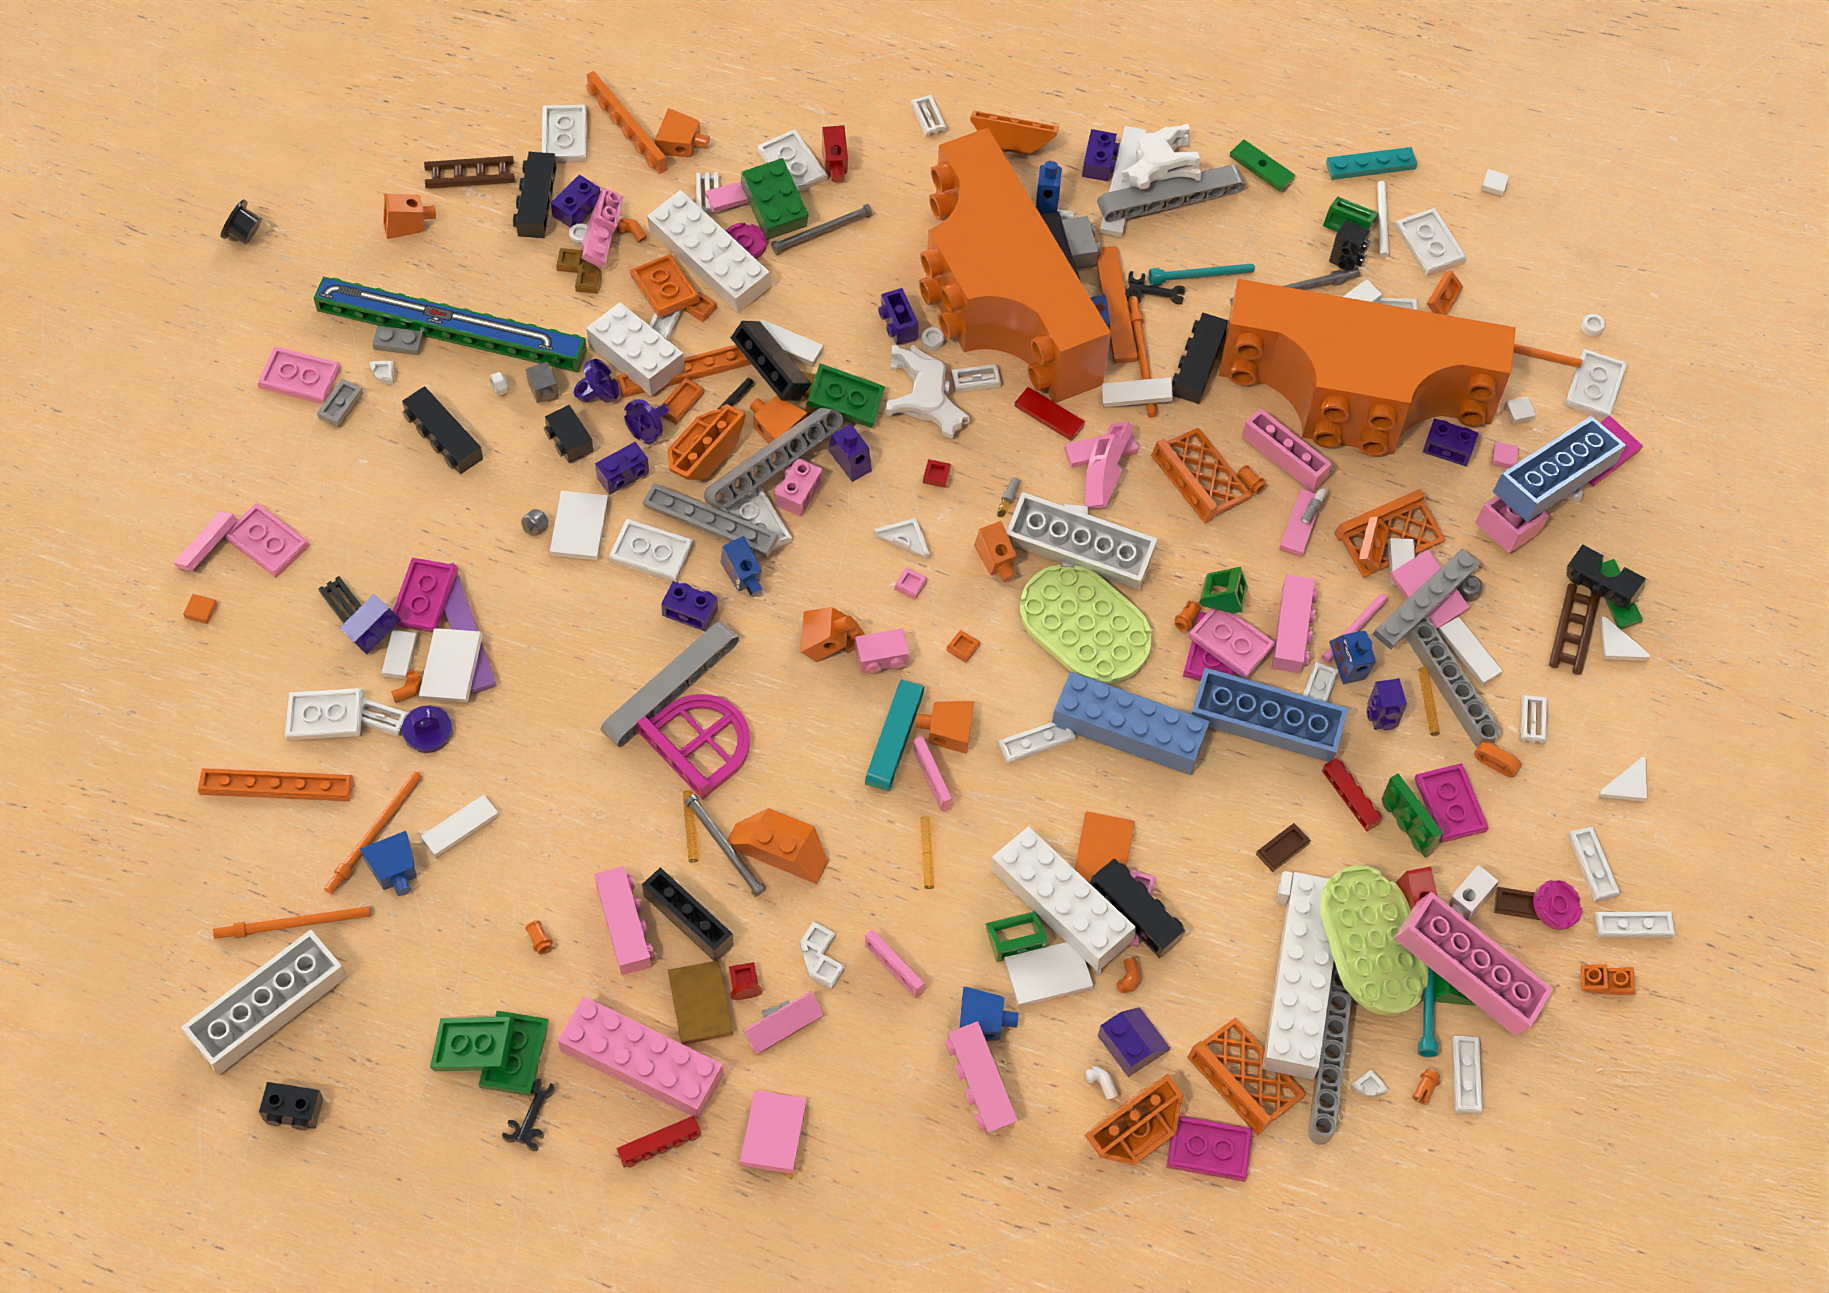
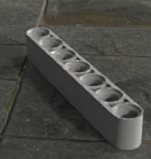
[1097,165,1245,222]
[704,408,843,508]
[1405,616,1500,747]
[600,621,739,747]
[1308,968,1352,1145]

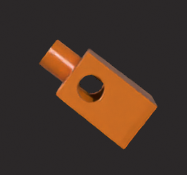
[655,108,710,158]
[383,194,436,239]
[750,396,807,444]
[974,521,1016,582]
[800,607,855,662]
[916,701,974,754]

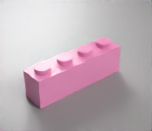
[1242,408,1332,492]
[1271,574,1318,673]
[594,866,654,975]
[945,1021,1018,1134]

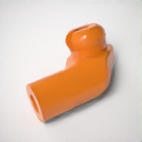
[616,218,647,243]
[391,670,422,703]
[1117,957,1141,994]

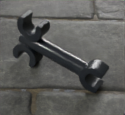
[1125,271,1185,305]
[502,1079,554,1151]

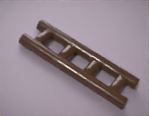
[424,156,515,188]
[1549,583,1600,675]

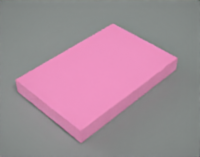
[257,347,341,404]
[224,503,310,578]
[1389,550,1470,630]
[1188,608,1276,679]
[740,1090,807,1174]

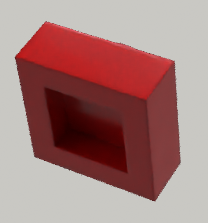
[923,459,951,488]

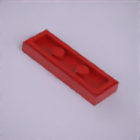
[1014,387,1085,441]

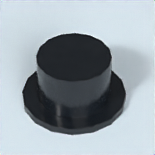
[220,199,262,245]

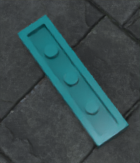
[1326,147,1417,180]

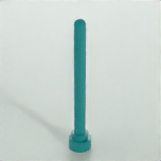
[1148,263,1255,286]
[1418,967,1439,1058]

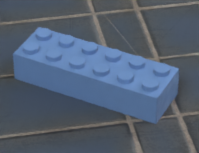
[1493,416,1626,522]
[1191,668,1348,762]
[1052,672,1210,775]

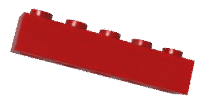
[1322,758,1382,832]
[616,1115,701,1168]

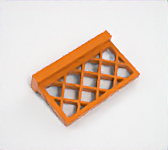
[1151,428,1252,523]
[1334,489,1445,578]
[1187,1017,1306,1136]

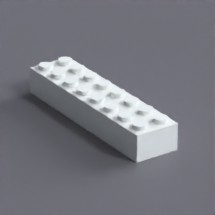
[1262,872,1334,1080]

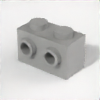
[1061,216,1101,268]

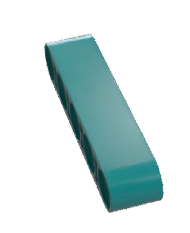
[865,679,925,791]

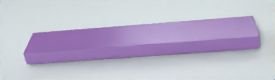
[444,562,496,694]

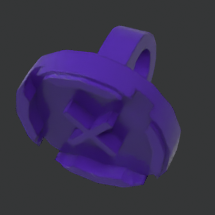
[574,359,619,403]
[624,399,670,444]
[402,705,452,753]

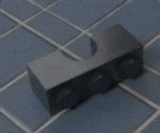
[1566,544,1646,610]

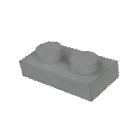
[372,326,424,355]
[317,379,363,427]

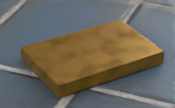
[668,960,733,1045]

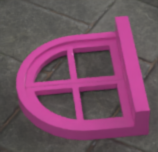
[637,694,750,800]

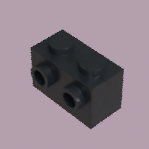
[1329,220,1371,270]
[544,405,594,463]
[259,1082,323,1130]

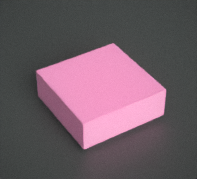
[1491,442,1519,469]
[894,568,927,600]

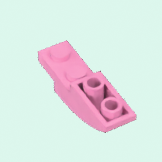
[581,187,623,268]
[1085,421,1134,509]

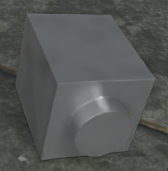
[526,362,559,403]

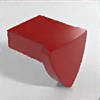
[729,962,762,1000]

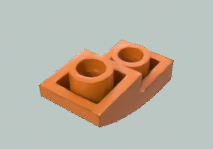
[1581,964,1636,995]

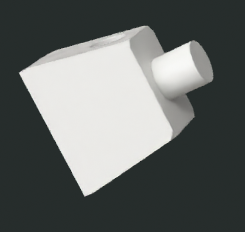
[1449,865,1499,921]

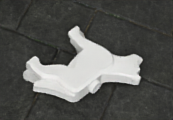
[1122,124,1201,189]
[886,345,969,438]

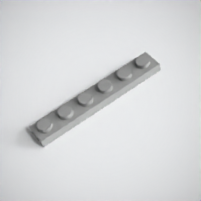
[642,483,779,557]
[1373,548,1481,650]

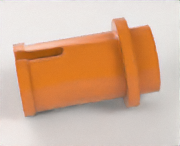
[1237,465,1266,494]
[1174,600,1201,631]
[525,920,553,955]
[1412,1069,1440,1105]

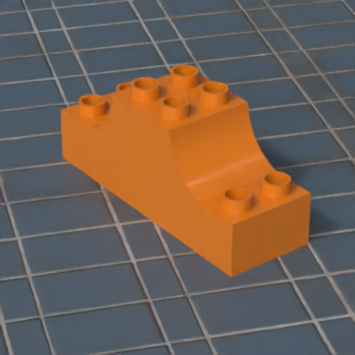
[919,128,1111,403]
[1218,278,1516,456]

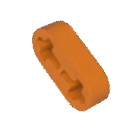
[1474,741,1522,777]

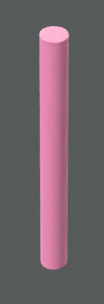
[1321,594,1388,663]

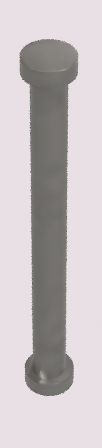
[771,204,873,255]
[684,794,766,897]

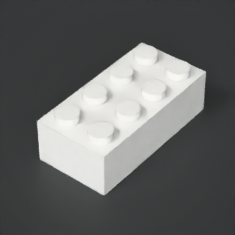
[586,303,685,396]

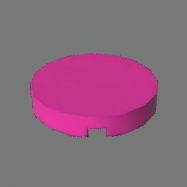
[725,223,766,260]
[1533,880,1582,930]

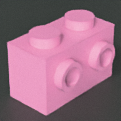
[774,458,822,517]
[855,628,909,674]

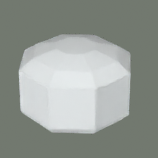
[489,372,509,396]

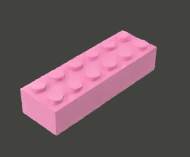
[1394,892,1553,1036]
[558,996,724,1120]

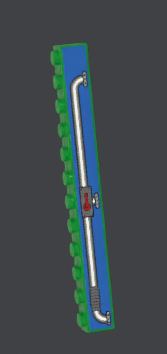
[314,276,587,373]

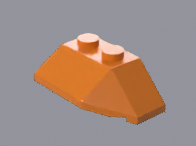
[970,110,1059,155]
[668,404,746,480]
[728,808,827,884]
[1085,1074,1184,1165]

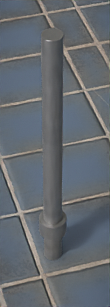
[1230,268,1360,306]

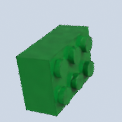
[740,158,809,240]

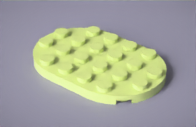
[1020,565,1151,684]
[1320,865,1429,1016]

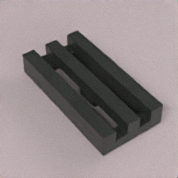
[318,576,362,624]

